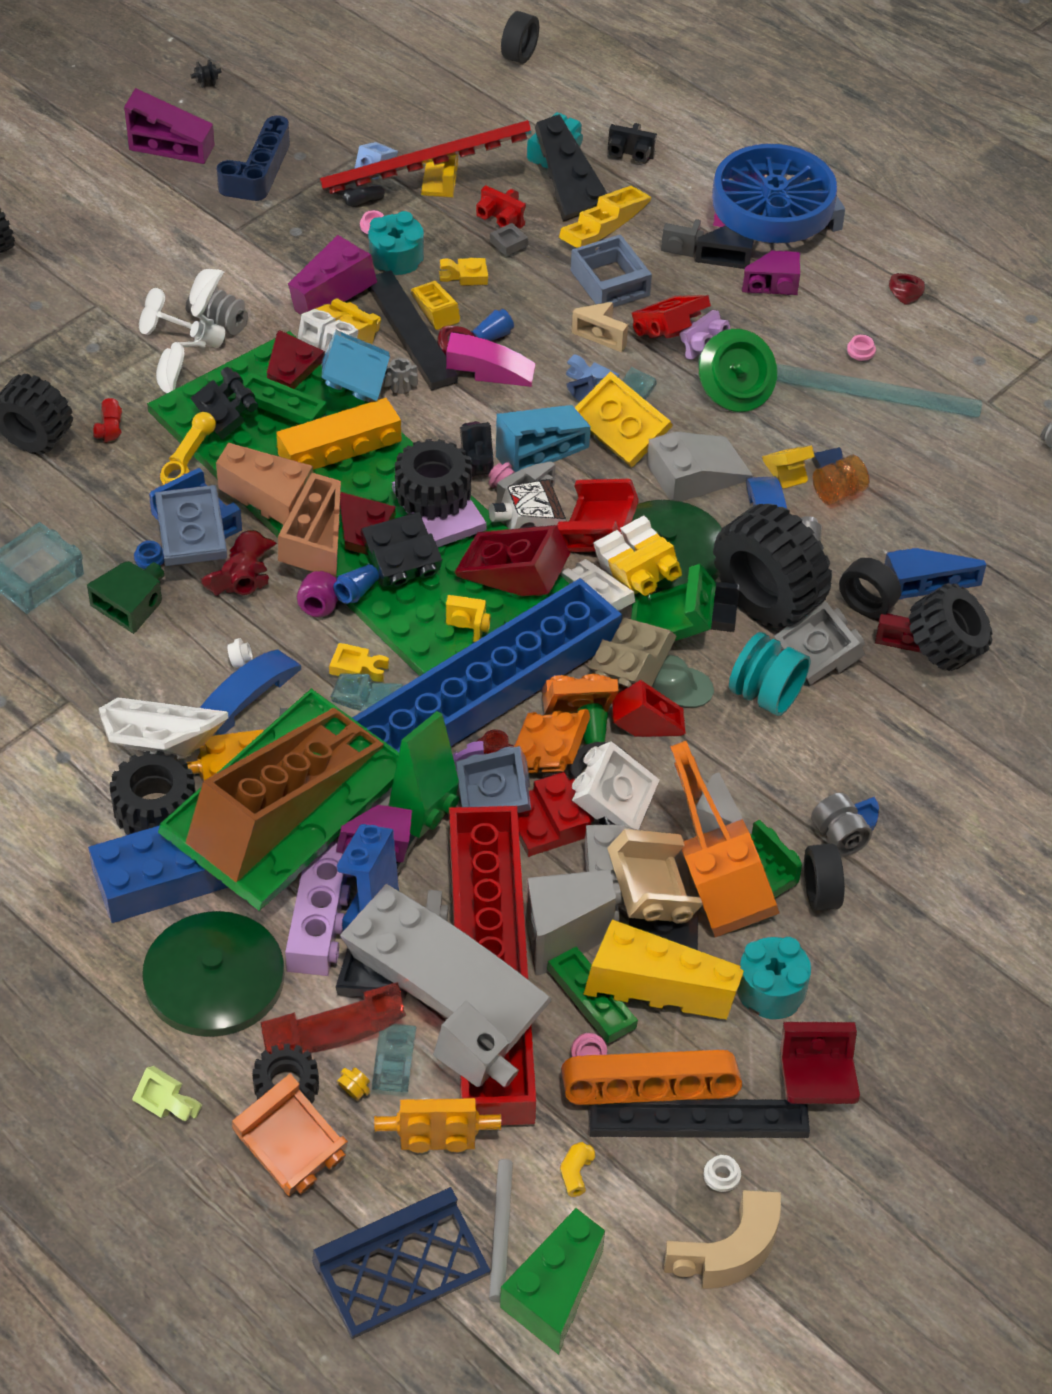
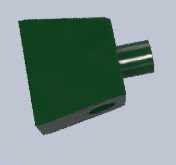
[87,561,165,634]

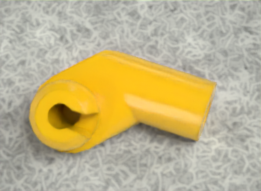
[560,1142,595,1197]

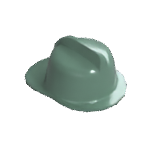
[652,655,714,708]

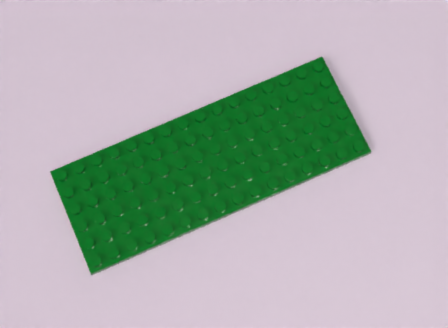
[147,331,569,676]

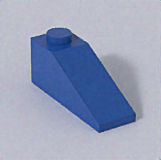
[885,548,986,599]

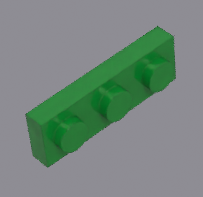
[243,372,327,424]
[547,946,638,1044]

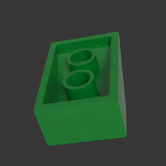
[388,711,459,838]

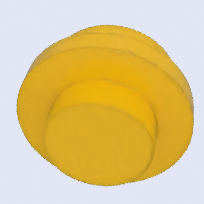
[337,1067,371,1101]

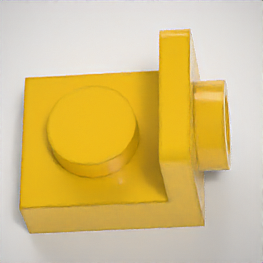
[446,595,491,643]

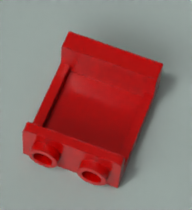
[557,478,639,552]

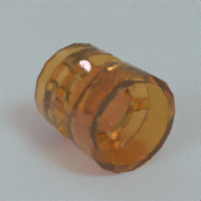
[813,454,870,505]

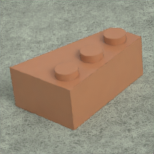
[216,443,313,526]
[278,473,341,578]

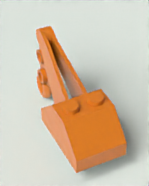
[670,741,780,938]

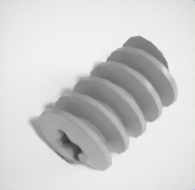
[185,287,248,335]

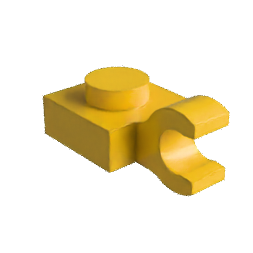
[439,258,488,285]

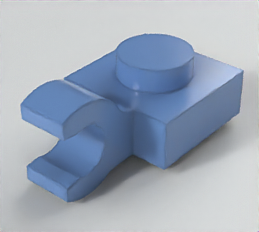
[566,355,619,384]

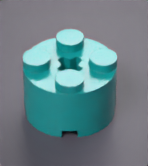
[368,211,424,275]
[737,937,811,1019]

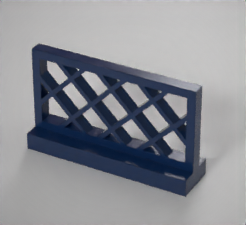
[312,1187,491,1339]

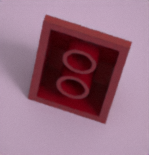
[455,525,570,596]

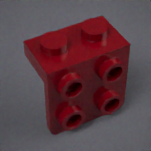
[780,1022,860,1104]

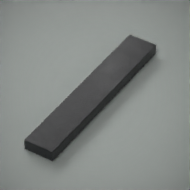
[368,270,458,391]
[589,1099,810,1138]

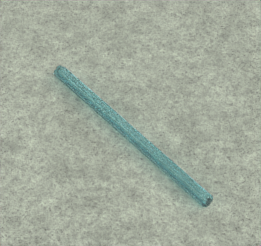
[698,353,982,417]

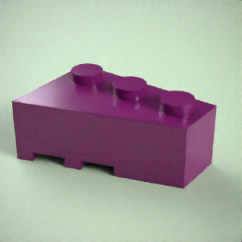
[124,88,215,164]
[288,235,377,315]

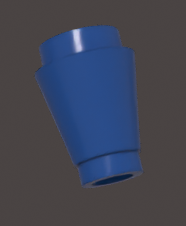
[471,309,514,341]
[333,564,379,603]

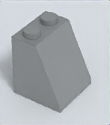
[526,870,621,975]

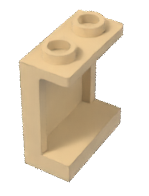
[607,829,703,923]

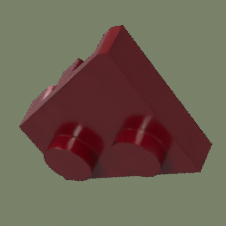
[267,330,325,389]
[340,492,396,555]

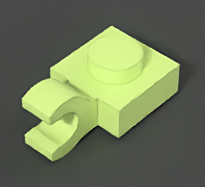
[132,1066,202,1121]

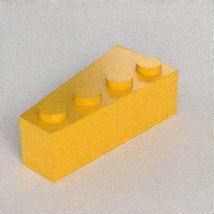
[584,920,744,1020]

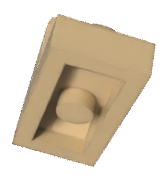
[572,302,628,352]

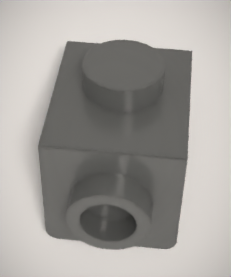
[661,219,704,257]

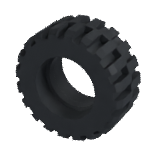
[713,504,832,627]

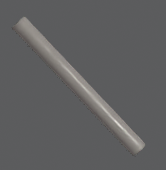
[489,1159,513,1302]

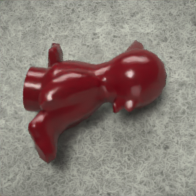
[201,530,277,596]

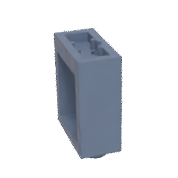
[571,234,652,307]

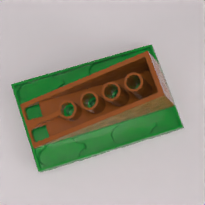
[158,688,399,911]

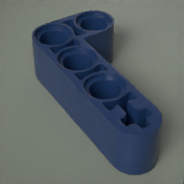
[216,115,290,201]

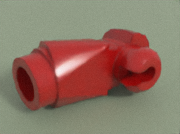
[93,398,123,442]

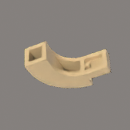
[664,1190,781,1289]

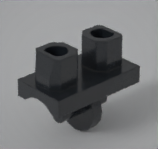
[608,123,657,163]
[460,421,494,477]

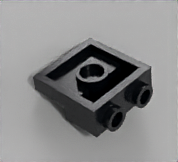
[360,512,443,587]

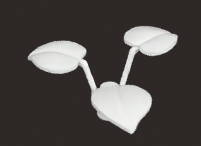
[139,269,225,393]

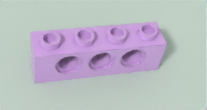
[285,842,354,976]

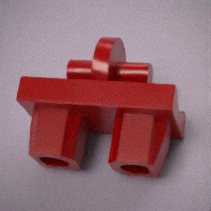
[476,185,526,229]

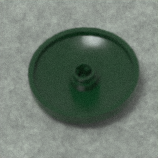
[632,500,722,594]
[142,911,285,1037]

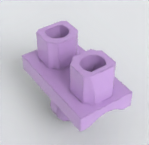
[680,310,730,359]

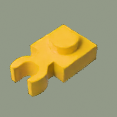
[329,643,389,682]

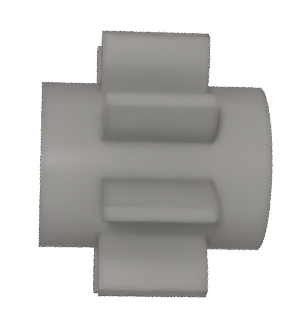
[384,358,418,394]

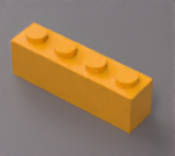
[276,397,402,470]

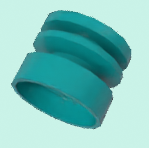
[729,632,811,716]

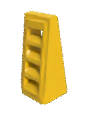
[411,281,460,330]

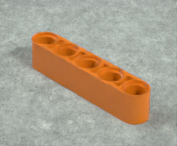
[561,1050,742,1105]

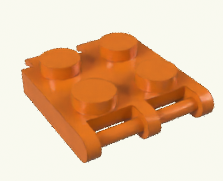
[514,709,590,773]

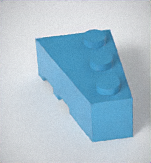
[496,405,591,472]

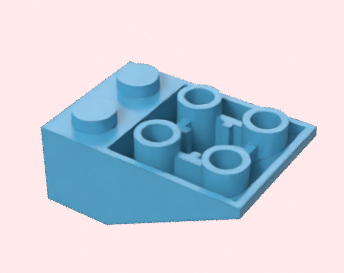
[322,329,390,402]

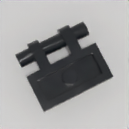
[191,367,258,440]

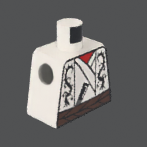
[489,479,566,529]

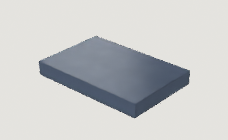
[155,485,228,566]

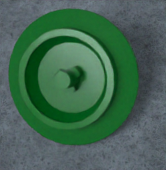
[699,329,777,412]

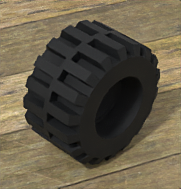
[0,374,73,455]
[395,439,472,519]
[909,583,993,671]
[110,751,196,835]

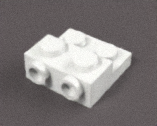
[572,741,660,830]

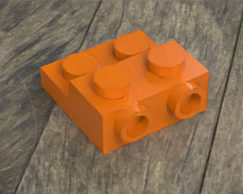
[542,674,619,715]

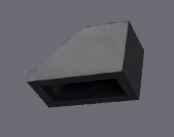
[695,225,754,269]

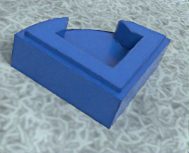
[854,797,879,831]

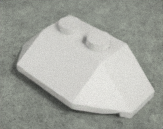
[99,698,228,759]

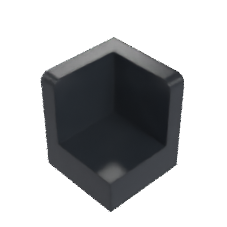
[711,581,740,632]

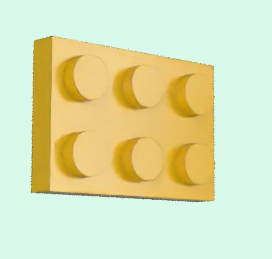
[575,371,673,467]

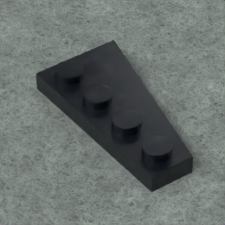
[535,114,608,222]

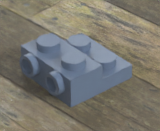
[456,746,531,813]

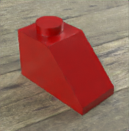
[612,680,686,737]

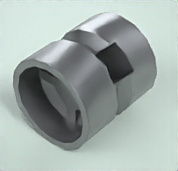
[811,793,873,857]

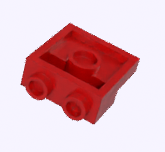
[631,295,711,338]
[518,772,594,857]

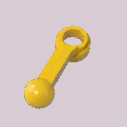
[160,412,216,485]

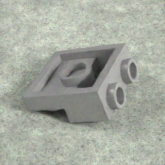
[774,601,865,685]

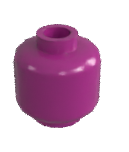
[297,571,339,617]

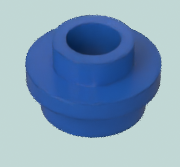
[134,541,164,569]

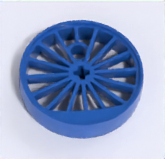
[712,144,837,243]

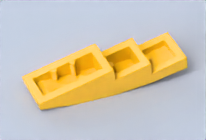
[559,185,652,248]

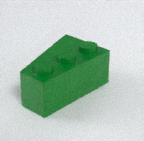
[500,1208,605,1355]

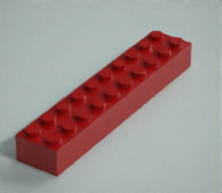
[449,806,536,1125]

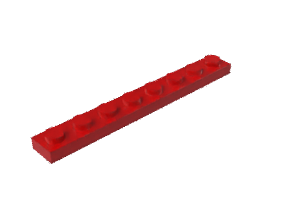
[320,120,531,194]

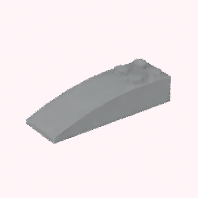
[340,884,552,1055]

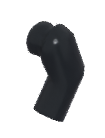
[343,186,384,207]

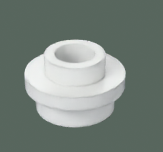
[228,638,253,669]
[704,1155,741,1192]

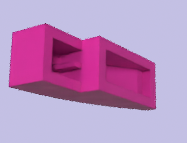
[446,332,536,387]

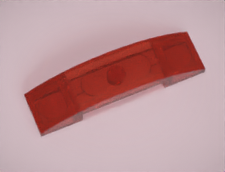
[260,982,406,1054]

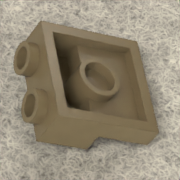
[588,617,677,689]

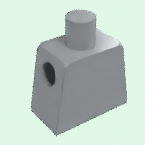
[433,1000,519,1088]

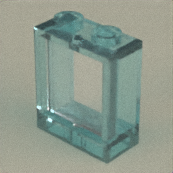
[0,522,84,614]

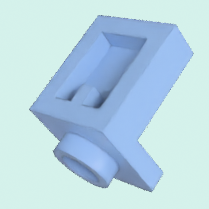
[354,142,398,179]

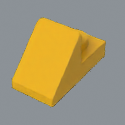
[762,445,815,488]

